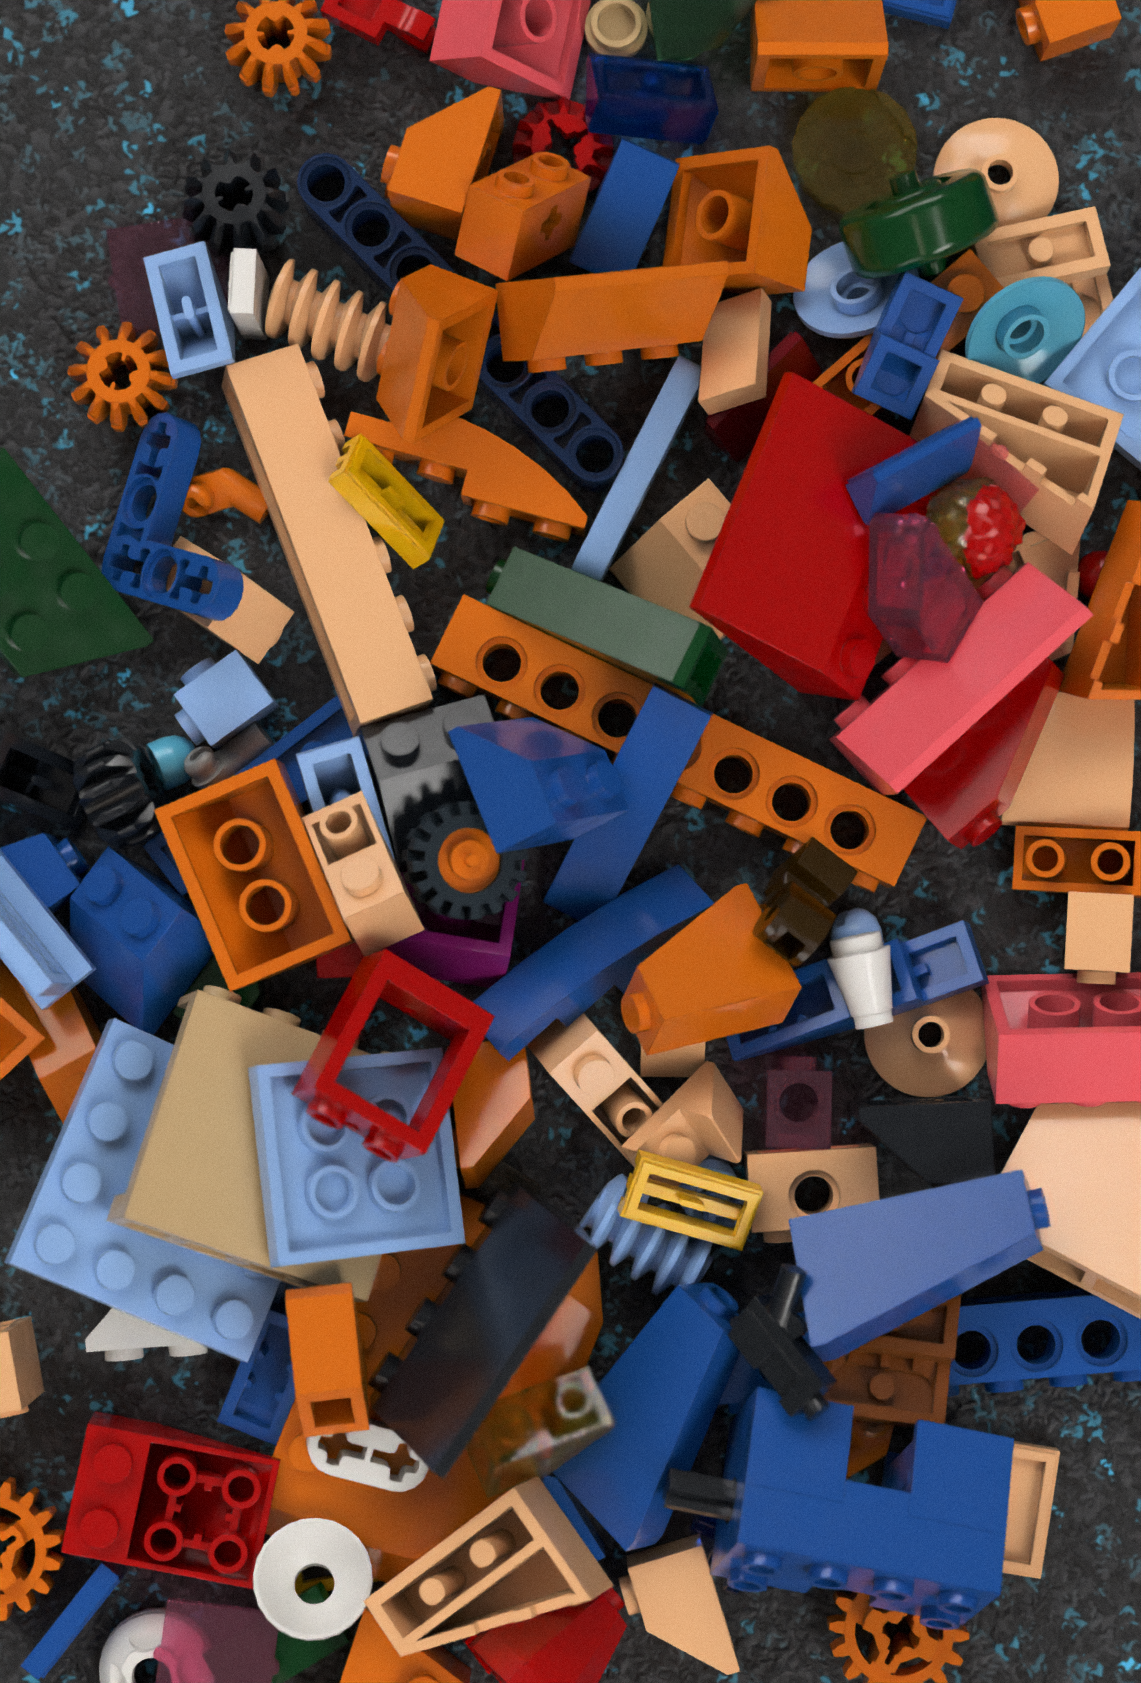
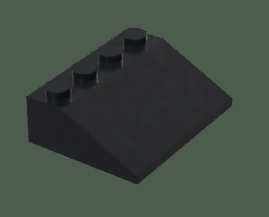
[368,1181,598,1479]

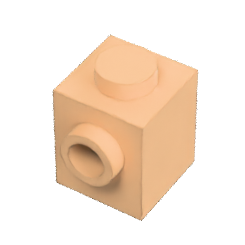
[1064,891,1134,985]

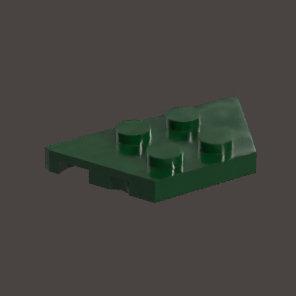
[0,447,154,678]

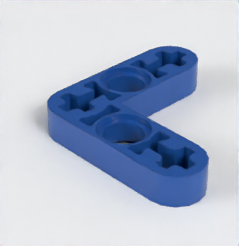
[102,412,244,621]

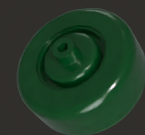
[838,168,999,279]

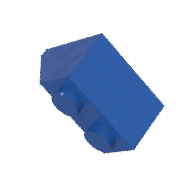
[448,717,629,854]
[70,846,214,1035]

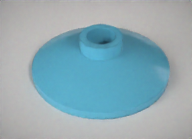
[965,276,1085,384]

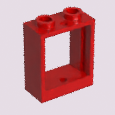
[291,949,495,1162]

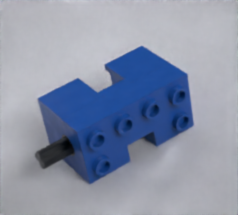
[662,1387,1014,1630]

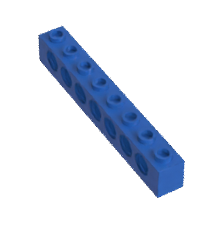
[718,1288,1141,1414]

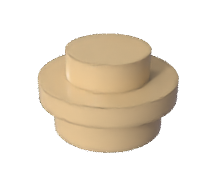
[585,0,648,61]

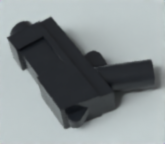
[728,1263,837,1422]

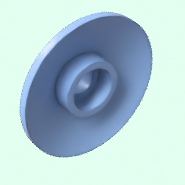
[793,242,919,338]

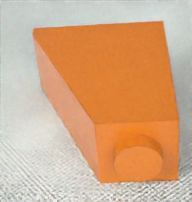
[620,883,802,1056]

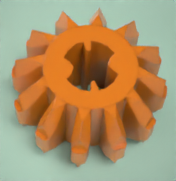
[225,0,332,98]
[68,322,178,432]

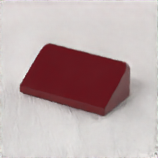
[704,331,822,462]

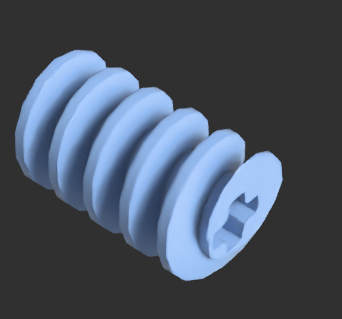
[579,1174,714,1296]

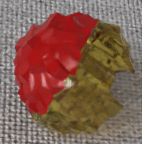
[919,477,1026,582]

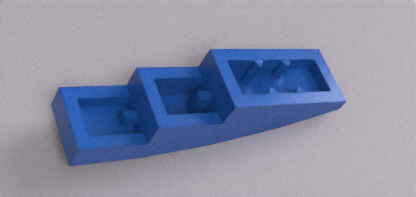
[543,683,713,921]
[473,864,714,1061]
[726,920,989,1061]
[217,1281,300,1446]

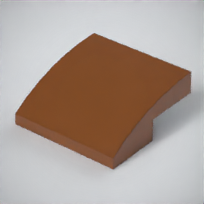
[818,1294,961,1428]

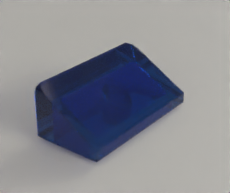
[585,53,719,144]

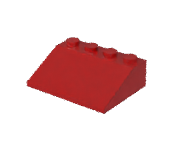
[689,372,943,701]

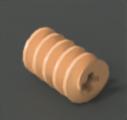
[265,259,391,382]

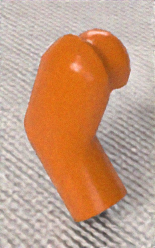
[182,467,269,524]
[846,1420,894,1479]

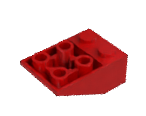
[61,1411,281,1589]

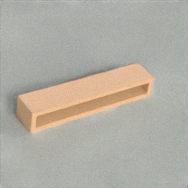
[221,344,437,737]

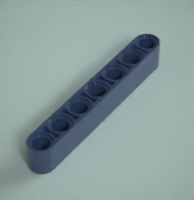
[297,153,624,492]

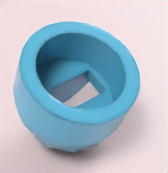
[146,735,195,791]

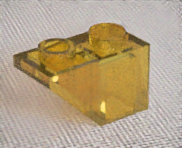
[465,1366,615,1498]

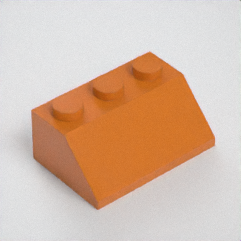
[495,261,729,373]
[154,758,356,992]

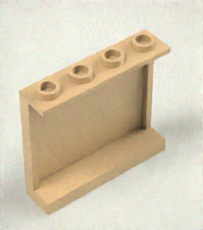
[106,985,390,1303]

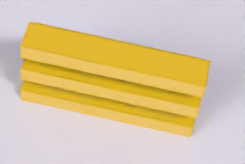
[328,433,445,569]
[617,1149,764,1251]

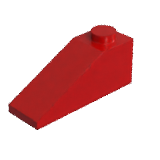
[903,657,1065,849]

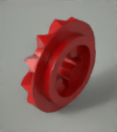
[512,96,613,194]

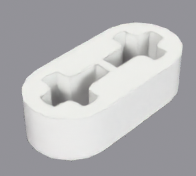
[306,1418,428,1492]

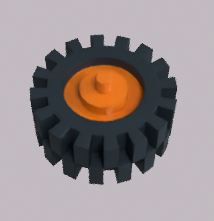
[402,801,528,920]

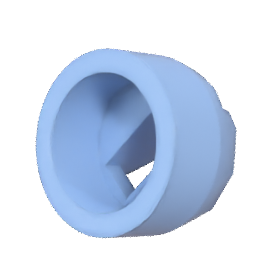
[831,907,884,943]

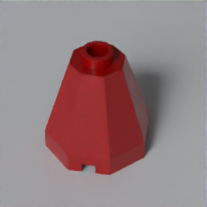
[461,1587,627,1683]

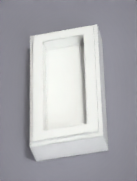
[228,248,270,340]

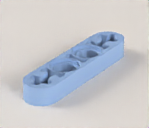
[571,355,701,582]

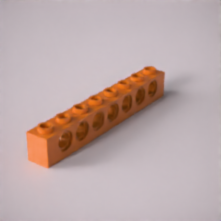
[430,594,927,893]

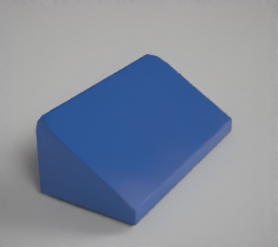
[845,416,982,525]

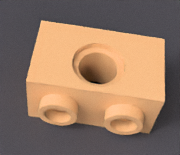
[743,1143,880,1243]

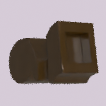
[753,837,857,967]

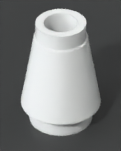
[827,931,894,1029]

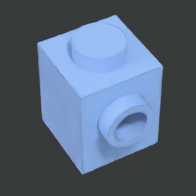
[173,650,280,750]

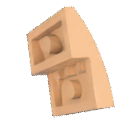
[972,206,1113,337]
[1000,692,1135,831]

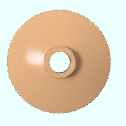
[933,118,1059,227]
[864,989,986,1098]

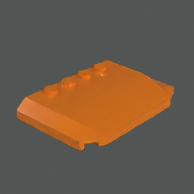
[265,1193,603,1583]

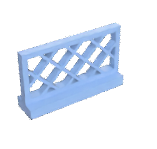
[0,849,97,1010]

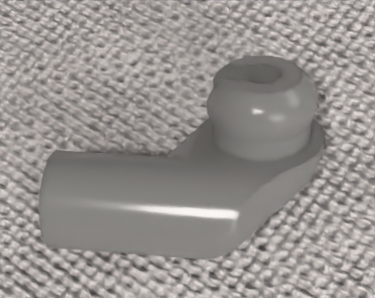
[184,721,274,790]

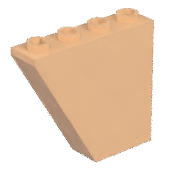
[1001,1102,1141,1319]

